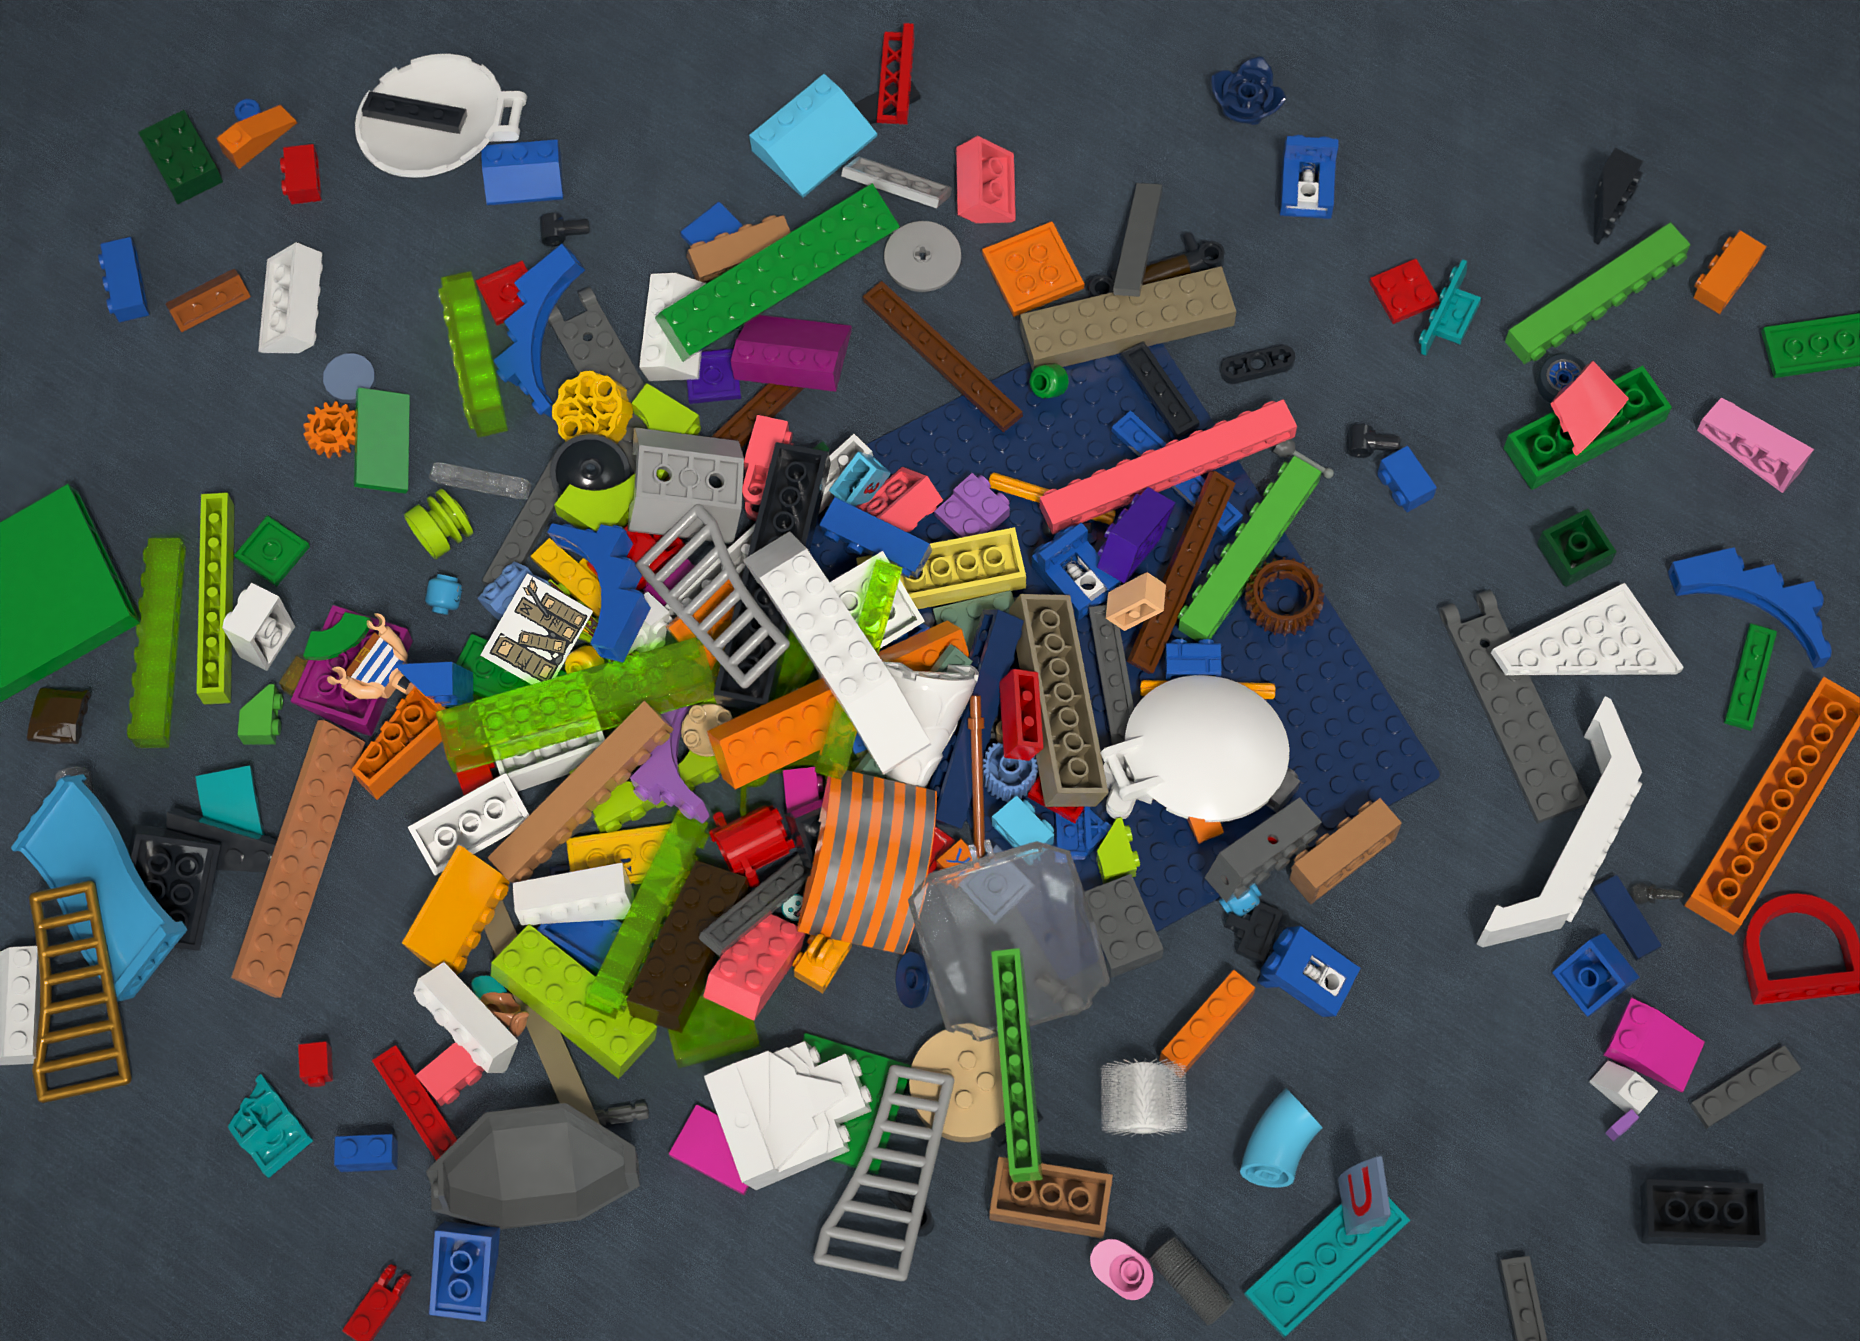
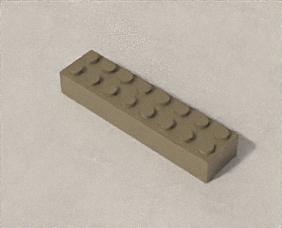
[1020,266,1236,371]
[1009,594,1109,807]

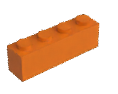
[1159,970,1255,1078]

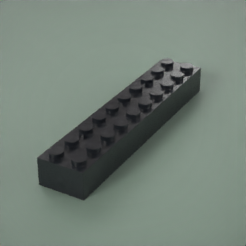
[713,442,831,711]

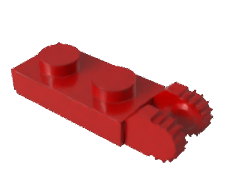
[342,1264,411,1341]

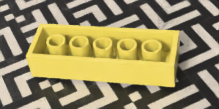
[856,527,1026,609]

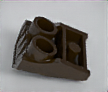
[27,688,91,744]

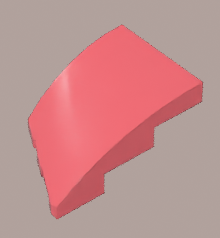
[1550,361,1629,456]

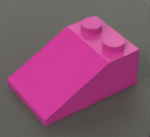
[1604,998,1705,1093]

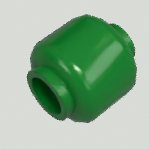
[1030,363,1069,399]

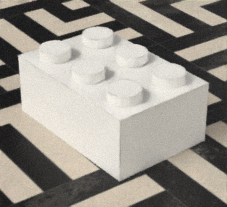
[222,583,295,671]

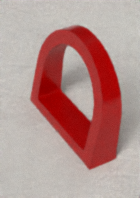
[1743,894,1860,1005]

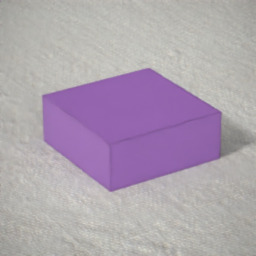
[1606,1109,1640,1142]

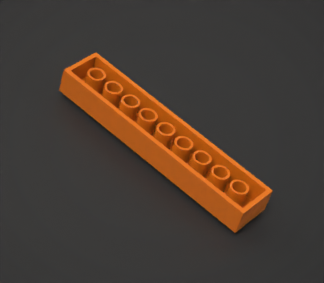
[707,621,969,789]
[1684,677,1860,935]

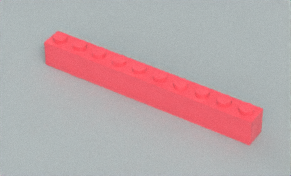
[1040,399,1297,535]

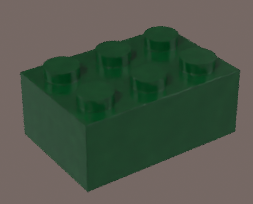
[138,110,223,205]

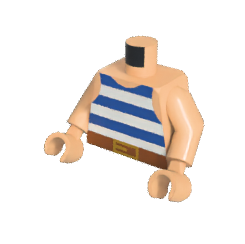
[327,613,414,699]

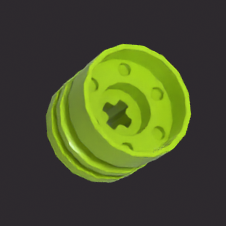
[403,488,473,559]

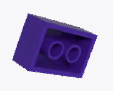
[1097,487,1175,584]

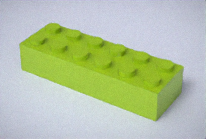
[491,924,657,1079]

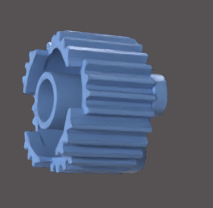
[983,742,1038,803]

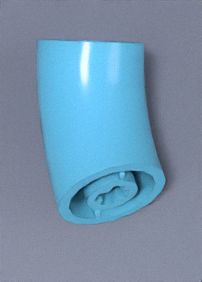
[1240,1088,1323,1188]

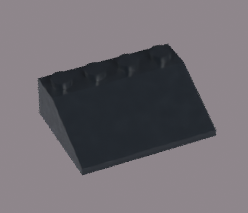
[128,824,221,951]

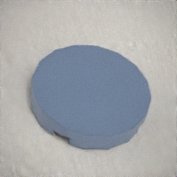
[323,353,376,404]

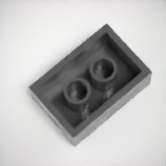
[1079,874,1164,978]

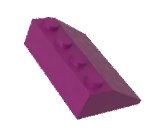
[731,315,852,392]
[291,605,413,737]

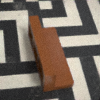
[165,269,251,333]

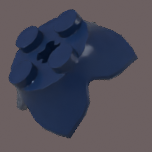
[1211,56,1286,125]

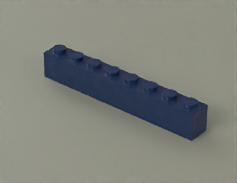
[929,609,1024,829]

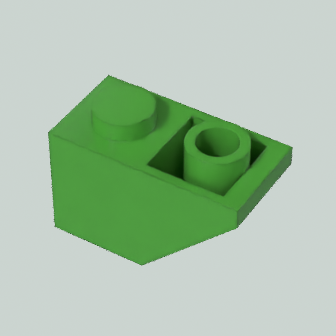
[238,684,283,745]

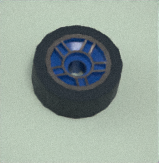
[1537,354,1586,403]

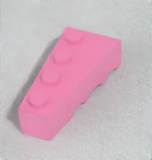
[1697,398,1814,493]

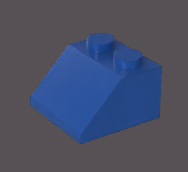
[1552,933,1640,1017]

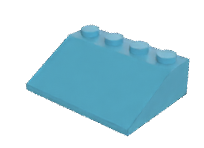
[749,74,877,198]

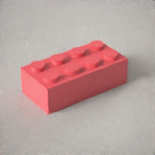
[703,914,805,1020]

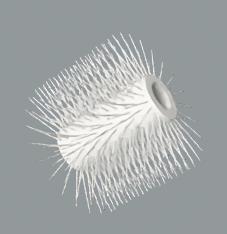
[1100,1058,1188,1137]

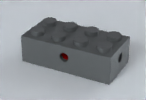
[1205,797,1322,903]

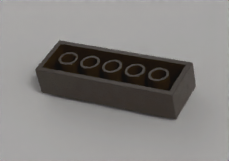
[626,861,750,1033]

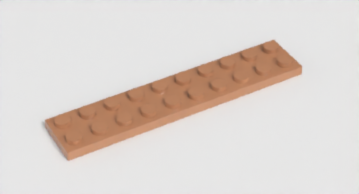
[231,720,365,998]

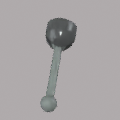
[1273,439,1334,478]

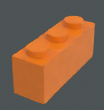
[1694,230,1767,314]

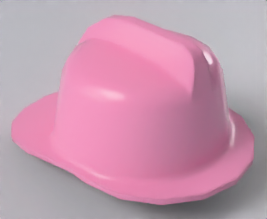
[1091,1239,1153,1300]

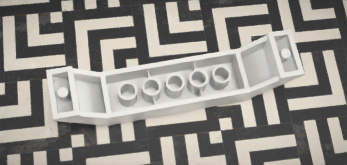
[743,531,931,775]
[1477,696,1642,947]

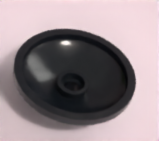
[550,433,630,497]

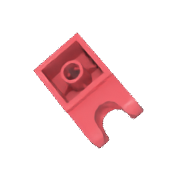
[742,415,794,521]

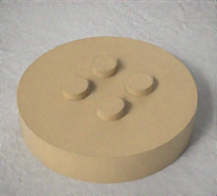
[909,1026,1005,1142]

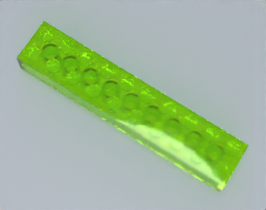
[436,637,715,774]

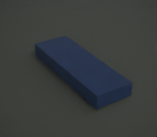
[1592,875,1662,961]

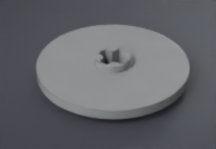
[884,221,961,292]

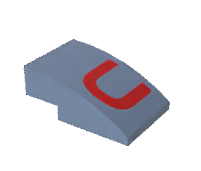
[1338,1156,1391,1235]

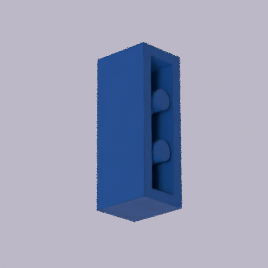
[98,237,149,322]

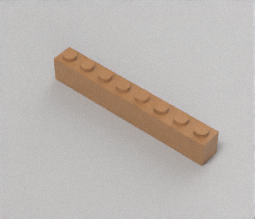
[487,701,674,883]

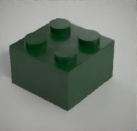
[1537,508,1617,588]

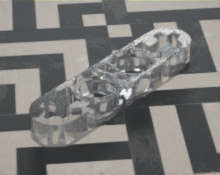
[429,463,532,499]

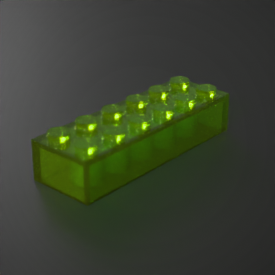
[438,271,508,438]

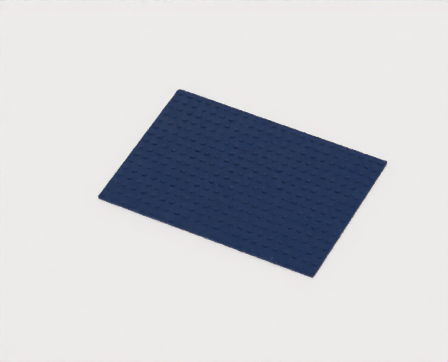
[809,343,1440,982]

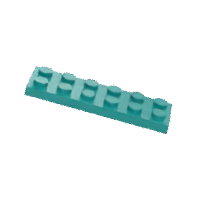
[1244,1197,1410,1338]

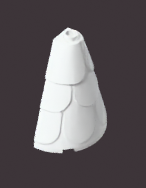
[883,662,979,788]

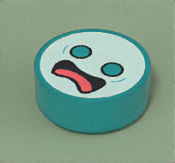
[782,894,803,924]

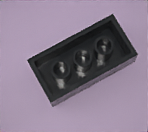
[1640,1179,1766,1248]

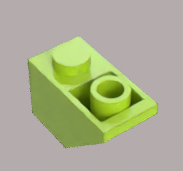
[1096,817,1140,884]

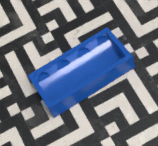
[537,920,654,997]

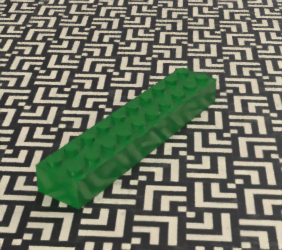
[655,183,900,362]

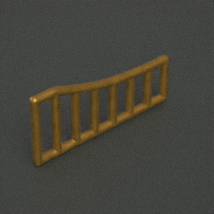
[29,880,132,1103]

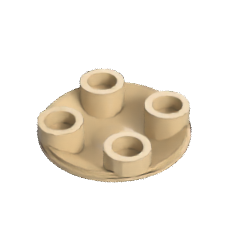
[681,704,733,757]

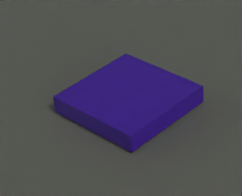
[687,349,741,404]

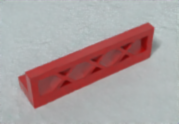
[877,23,915,124]

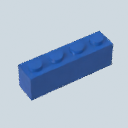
[820,497,932,578]

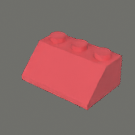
[956,136,1016,223]
[856,467,943,532]

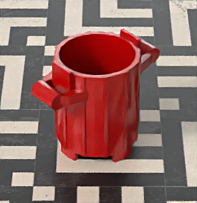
[708,805,795,888]

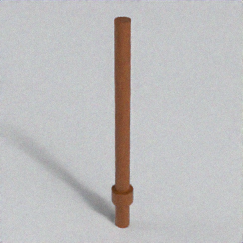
[968,695,985,861]

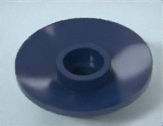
[896,952,930,1008]

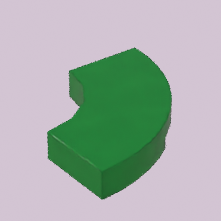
[303,612,373,661]

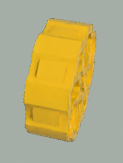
[552,371,633,443]

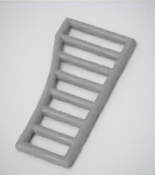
[636,504,790,688]
[814,1065,955,1281]

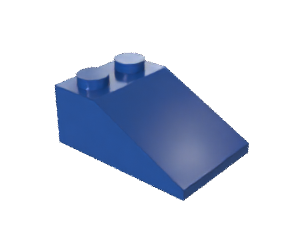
[429,1221,500,1322]

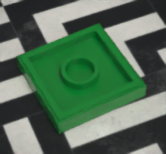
[234,516,310,587]

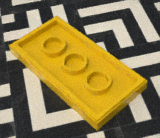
[566,823,683,884]

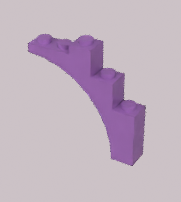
[630,663,710,824]

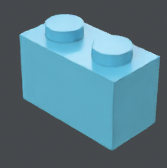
[992,795,1054,864]

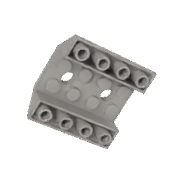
[628,428,744,544]

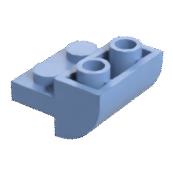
[477,561,552,621]

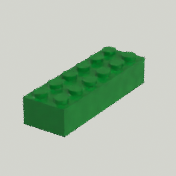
[1504,365,1672,490]

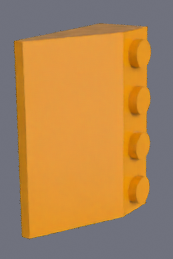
[402,845,510,975]

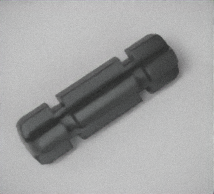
[595,1103,649,1126]

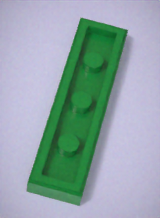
[1724,624,1777,731]

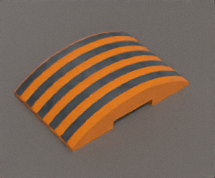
[796,767,937,955]

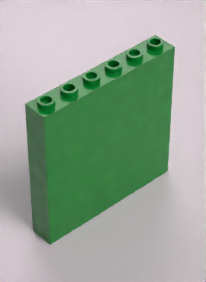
[0,484,140,703]

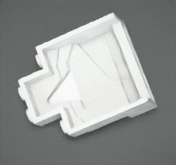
[704,1041,872,1190]

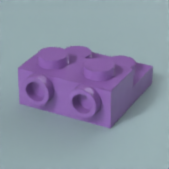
[934,473,1010,538]

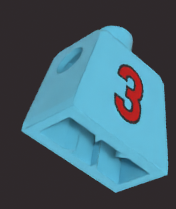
[829,452,890,506]

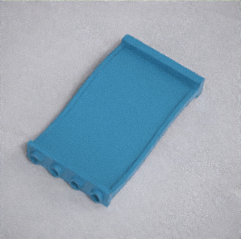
[11,774,187,1002]

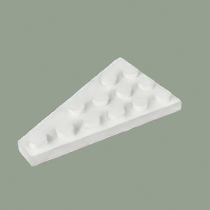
[1491,583,1684,675]

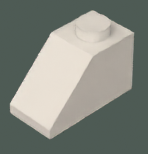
[1590,1061,1658,1115]

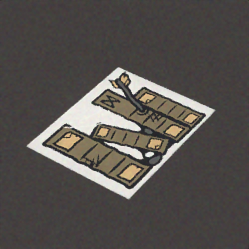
[481,573,593,691]

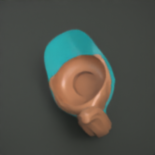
[471,976,529,1038]

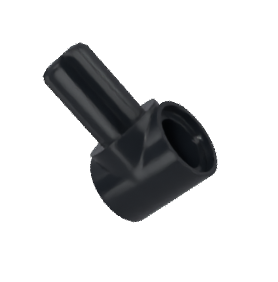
[540,213,590,247]
[1348,424,1400,458]
[888,1191,934,1237]

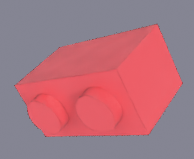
[416,1042,484,1106]

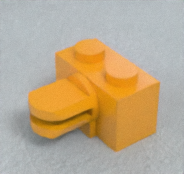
[792,934,852,993]

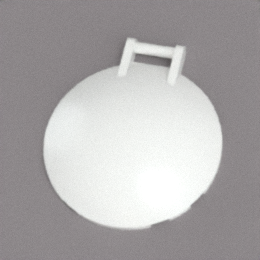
[355,54,527,177]
[1100,675,1289,822]

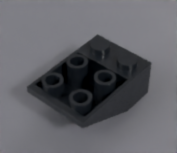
[1594,148,1643,245]

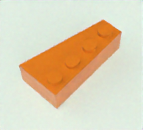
[351,686,458,800]

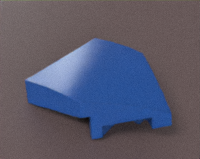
[1054,807,1112,861]

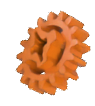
[303,401,356,458]

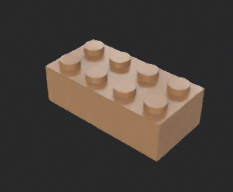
[1289,798,1402,905]
[990,1157,1113,1238]

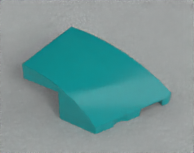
[195,766,265,835]
[228,1074,313,1178]

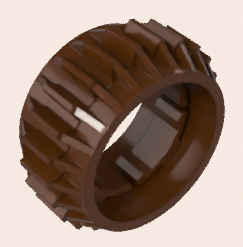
[1244,557,1325,636]

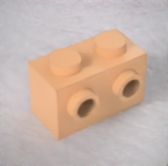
[1106,572,1166,631]

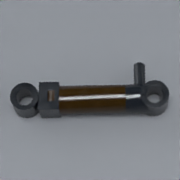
[1089,232,1225,298]

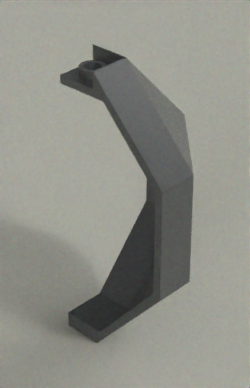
[426,1103,640,1229]

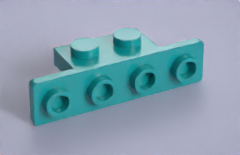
[1419,259,1481,356]

